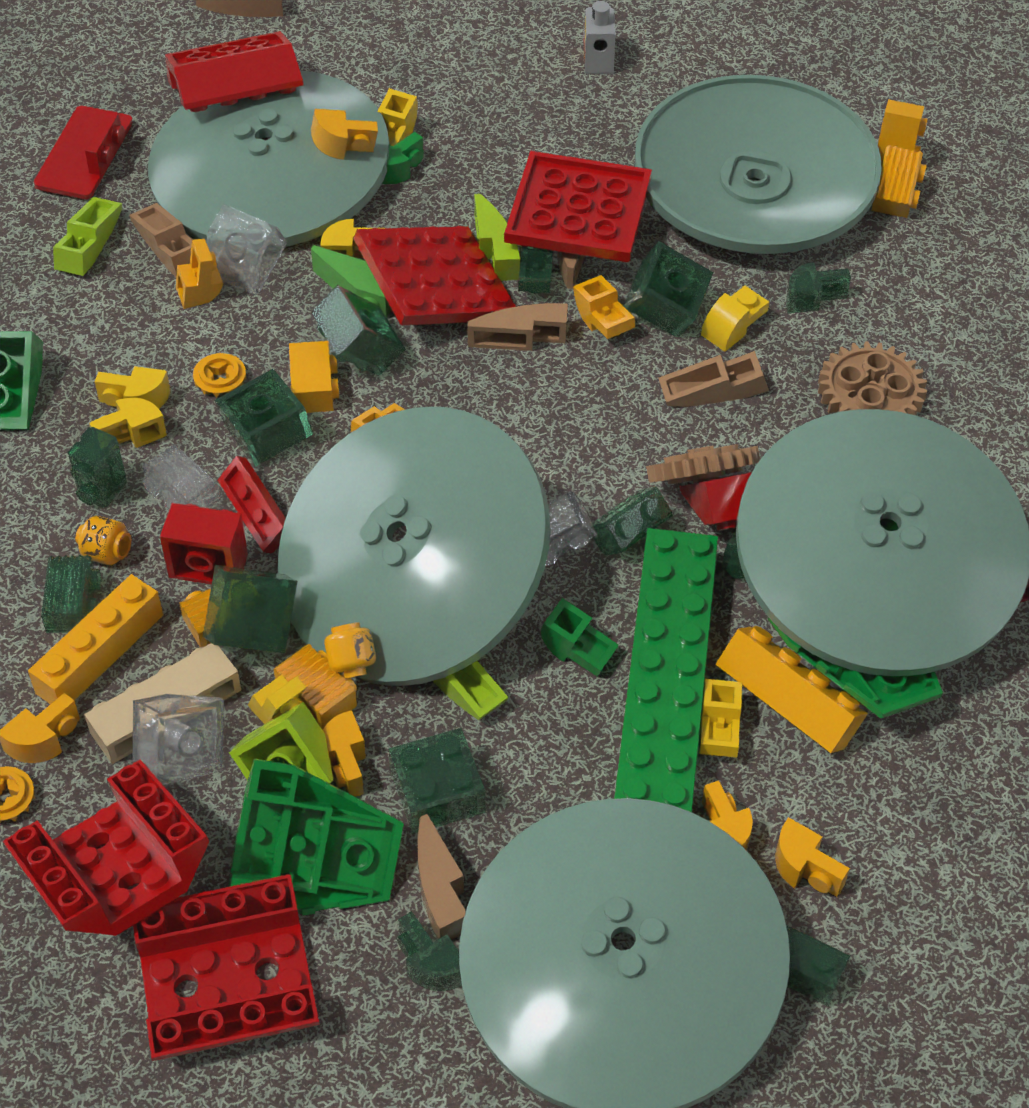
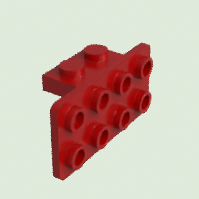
[34,105,133,200]

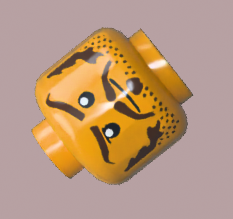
[75,516,132,565]
[324,622,376,679]

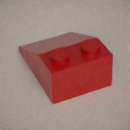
[680,472,752,530]

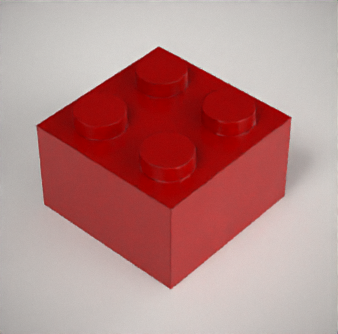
[160,503,248,585]

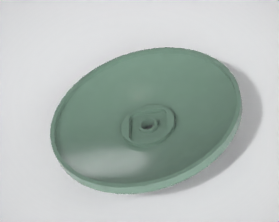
[148,70,390,250]
[634,75,882,254]
[278,406,550,686]
[736,409,1029,676]
[459,798,790,1108]

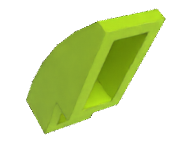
[474,194,520,281]
[53,197,122,276]
[433,661,508,720]

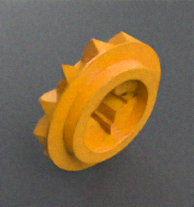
[193,353,246,398]
[0,766,35,823]

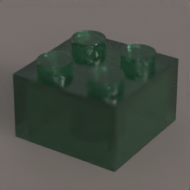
[624,241,714,337]
[311,285,406,375]
[215,368,314,467]
[203,565,298,653]
[388,728,486,834]

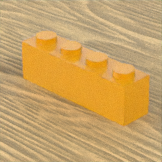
[28,574,163,704]
[715,626,868,753]

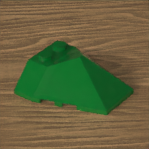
[768,618,943,719]
[228,759,404,916]

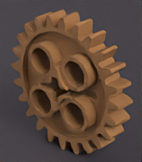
[818,341,927,415]
[646,444,760,485]

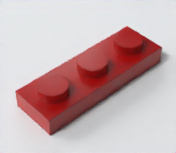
[217,456,286,553]

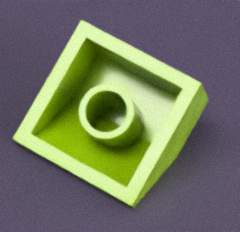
[229,702,333,783]

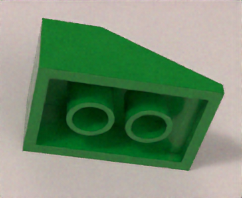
[0,331,43,430]

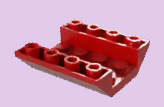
[165,31,304,112]
[3,759,209,936]
[133,874,320,1061]

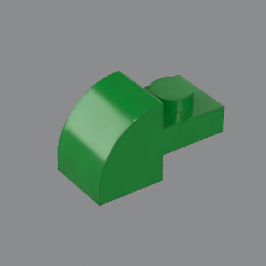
[382,132,424,184]
[541,598,619,677]

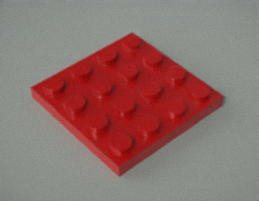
[504,151,652,263]
[353,226,516,326]

